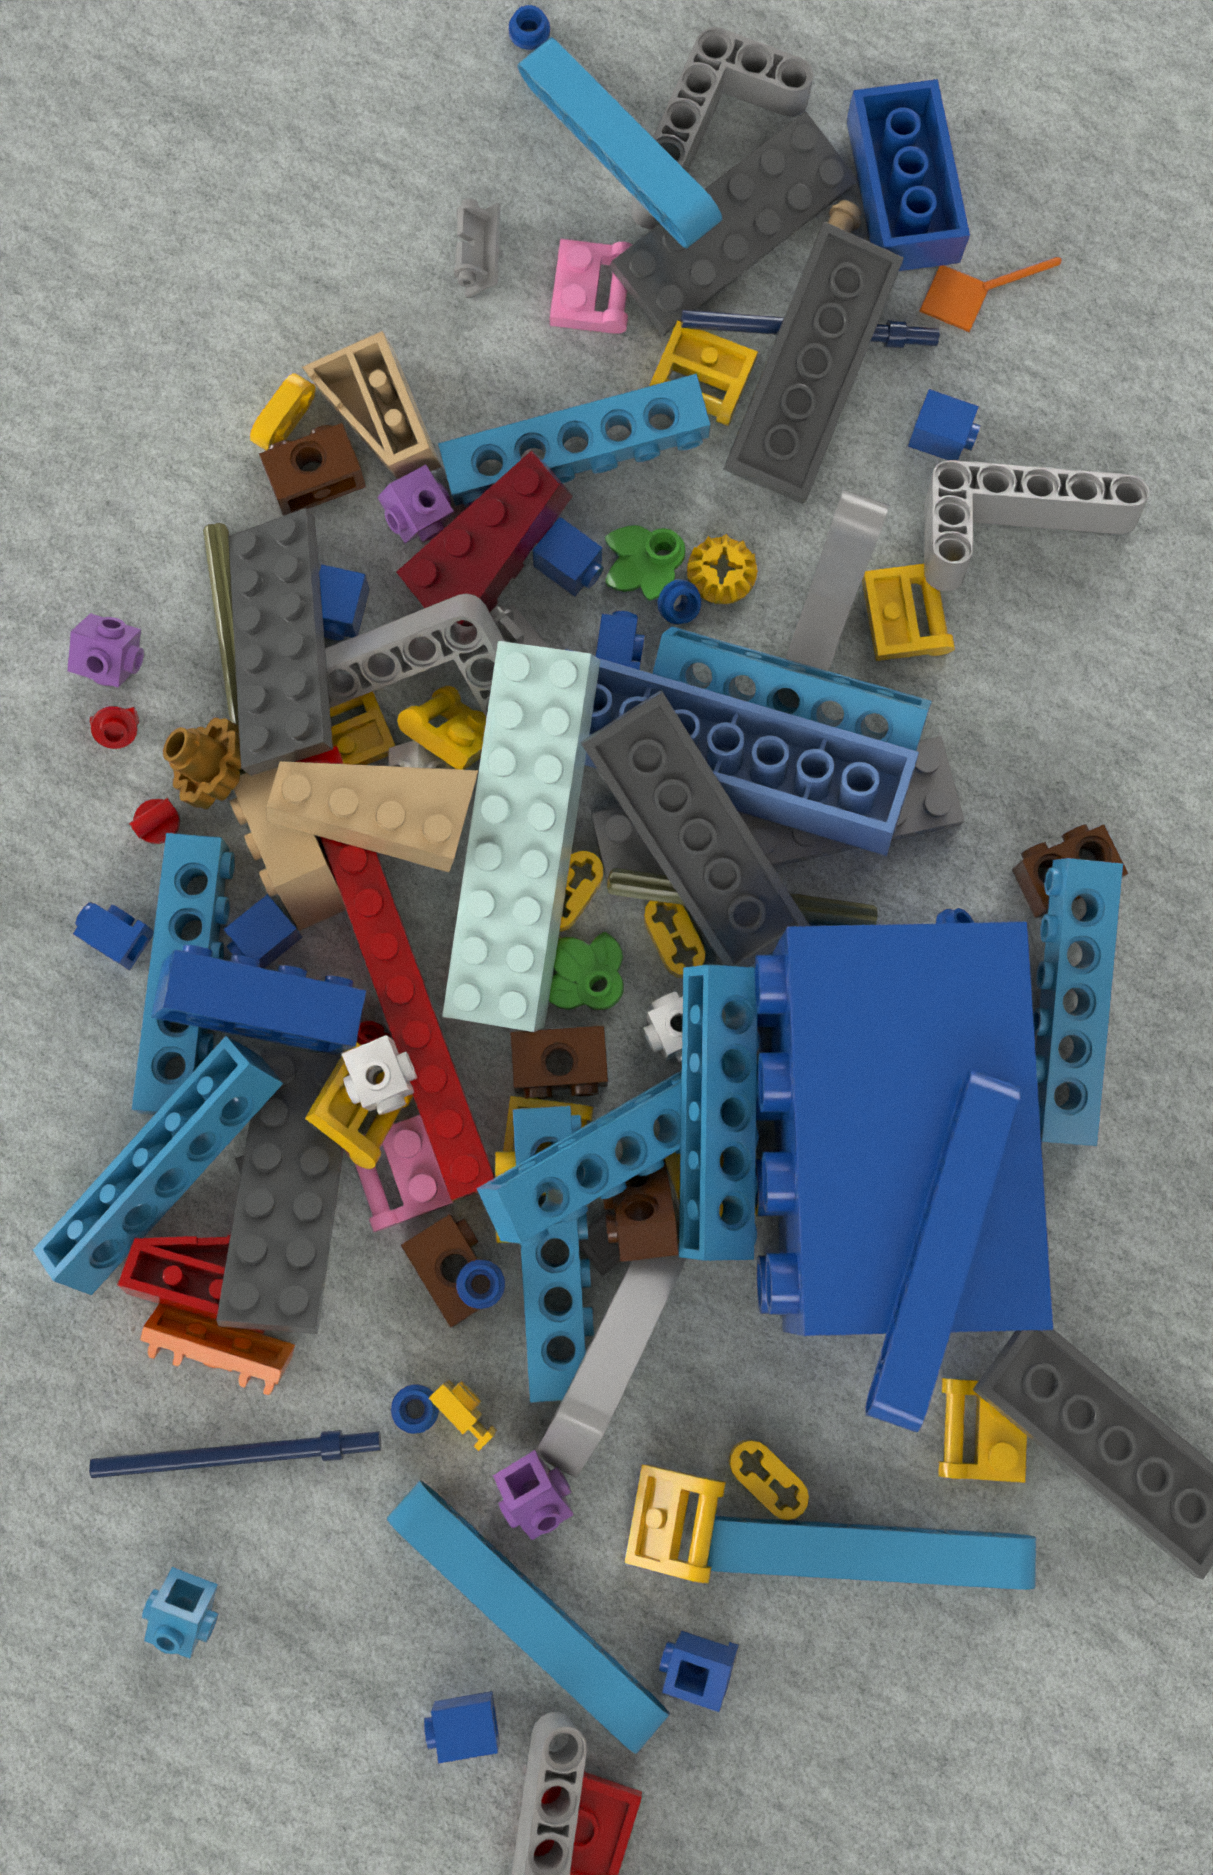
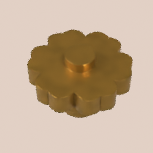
[163,717,241,810]

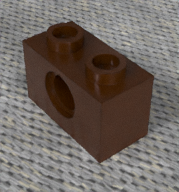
[259,423,366,516]
[510,1026,608,1100]
[401,1214,491,1328]

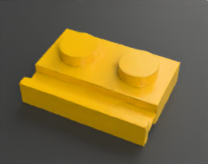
[429,1380,497,1451]

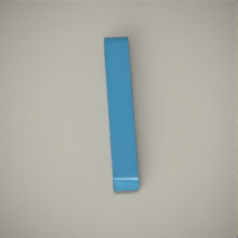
[517,37,723,249]
[387,1480,670,1754]
[707,1516,1036,1590]

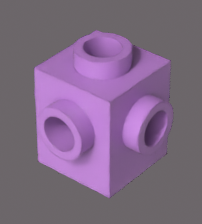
[377,465,454,544]
[67,613,144,687]
[493,1450,574,1540]

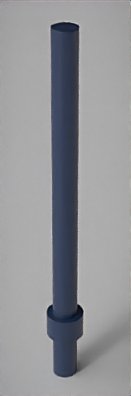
[681,310,940,348]
[89,1430,382,1478]

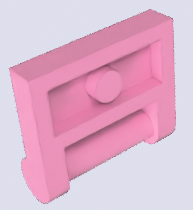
[550,239,633,334]
[345,1115,454,1232]

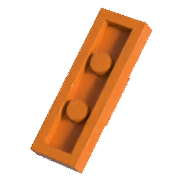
[140,1304,295,1395]

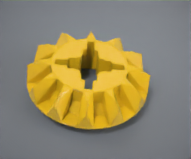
[687,534,758,604]

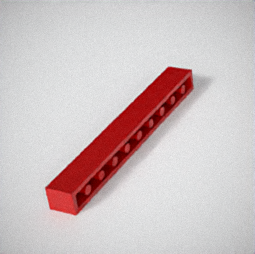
[296,746,495,1201]

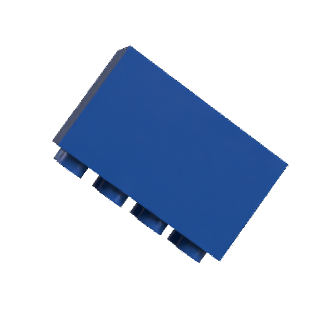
[754,922,1053,1336]

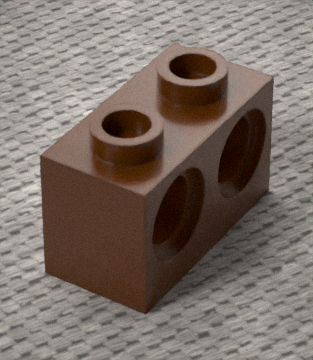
[1012,824,1129,918]
[603,1158,678,1262]

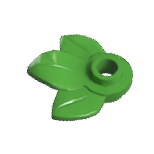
[605,525,686,601]
[549,932,624,1010]

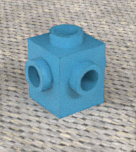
[142,1567,219,1659]

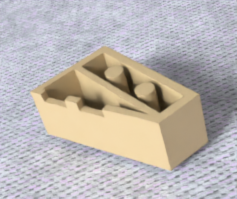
[302,331,441,479]
[229,767,346,931]

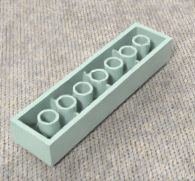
[442,641,600,1032]

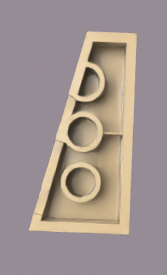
[266,761,478,872]

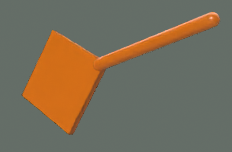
[919,257,1062,332]

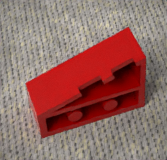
[117,1235,265,1334]

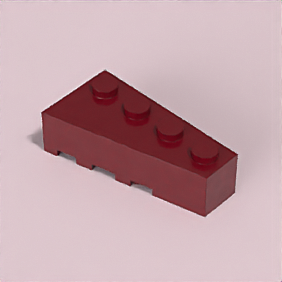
[396,450,573,627]

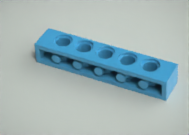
[438,374,711,508]
[652,627,932,751]
[131,833,235,1115]
[1033,858,1123,1146]
[679,964,760,1261]
[33,1036,283,1295]
[477,1057,725,1247]
[513,1106,594,1403]

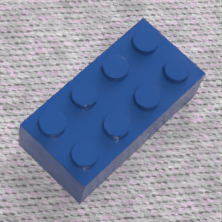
[846,79,970,271]
[151,945,366,1055]

